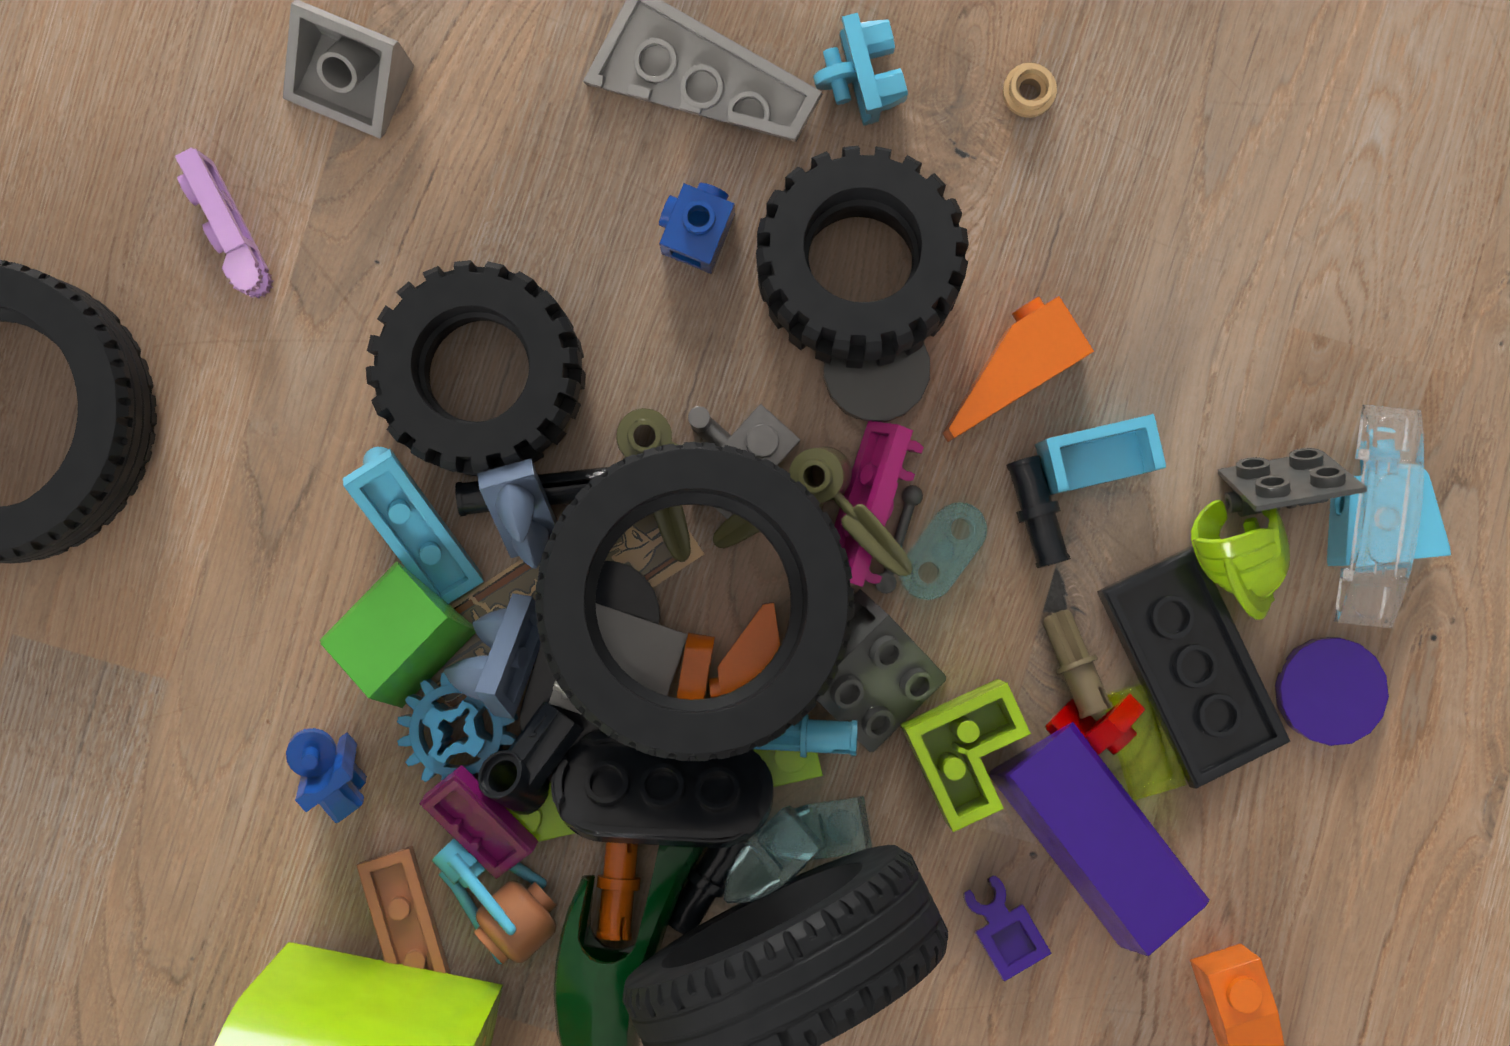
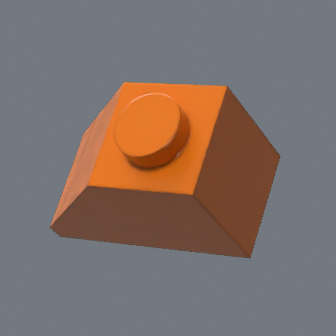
[708,602,781,698]

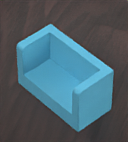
[1035,414,1166,495]

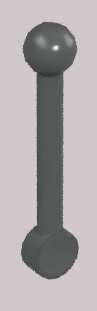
[875,485,923,594]

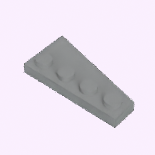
[583,0,823,142]

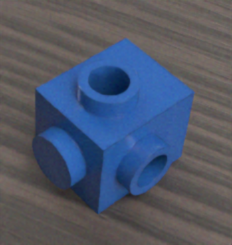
[659,182,735,274]

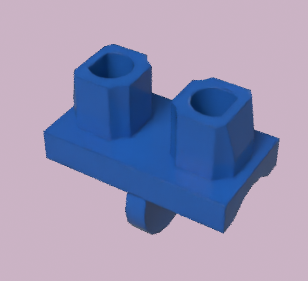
[286,728,367,823]

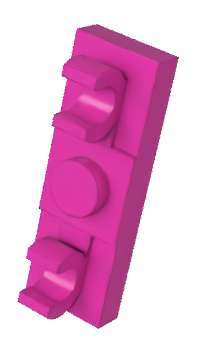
[834,421,924,587]

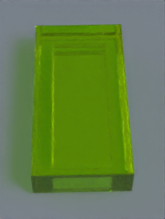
[1105,683,1187,800]

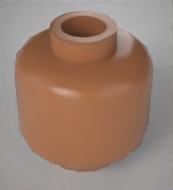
[474,880,557,964]

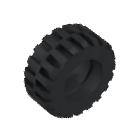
[756,145,969,368]
[366,260,586,476]

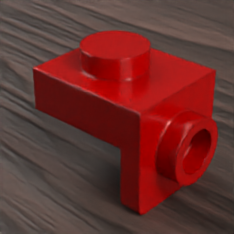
[1045,693,1145,755]

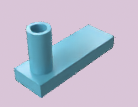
[343,447,484,604]

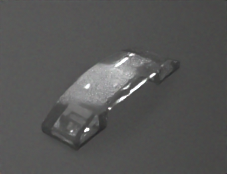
[1334,405,1424,628]

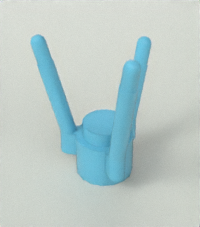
[432,839,547,964]

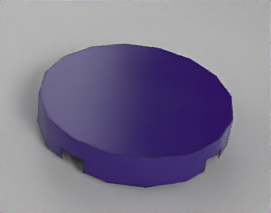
[1275,637,1389,746]

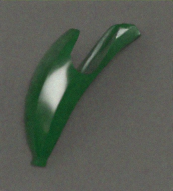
[553,845,704,1046]

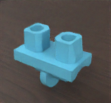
[813,13,908,126]

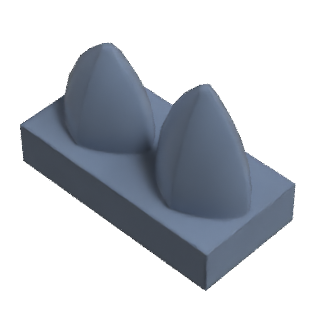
[477,459,557,569]
[444,593,541,719]

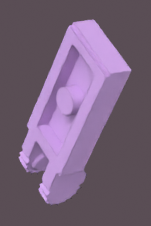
[175,147,273,298]

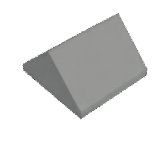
[283,0,414,139]

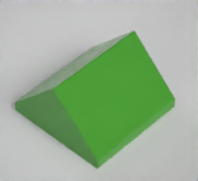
[320,561,476,708]

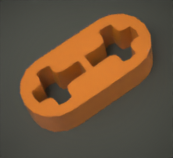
[676,632,715,700]

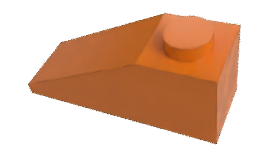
[942,296,1094,442]
[1190,943,1285,1046]

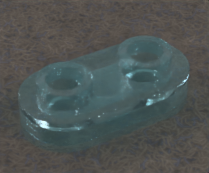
[899,502,987,600]

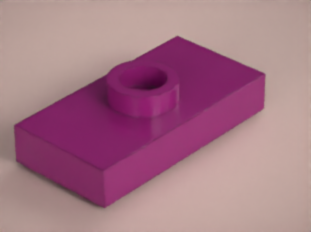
[419,765,538,879]

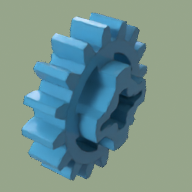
[397,672,518,782]

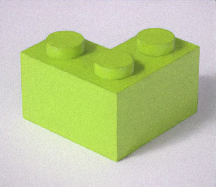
[900,679,1031,832]

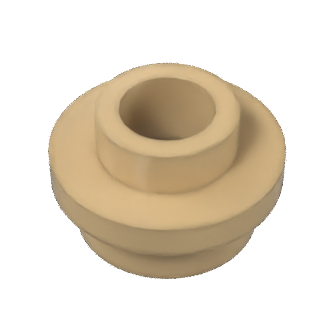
[1002,63,1057,118]

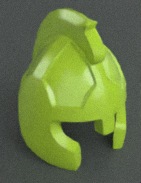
[1191,500,1290,620]

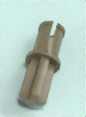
[1043,609,1113,719]

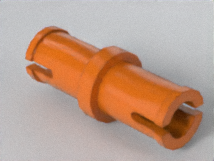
[596,842,641,941]

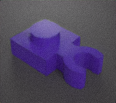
[963,875,1052,981]

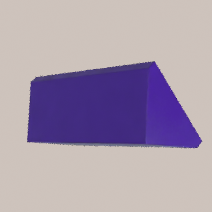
[988,722,1209,956]

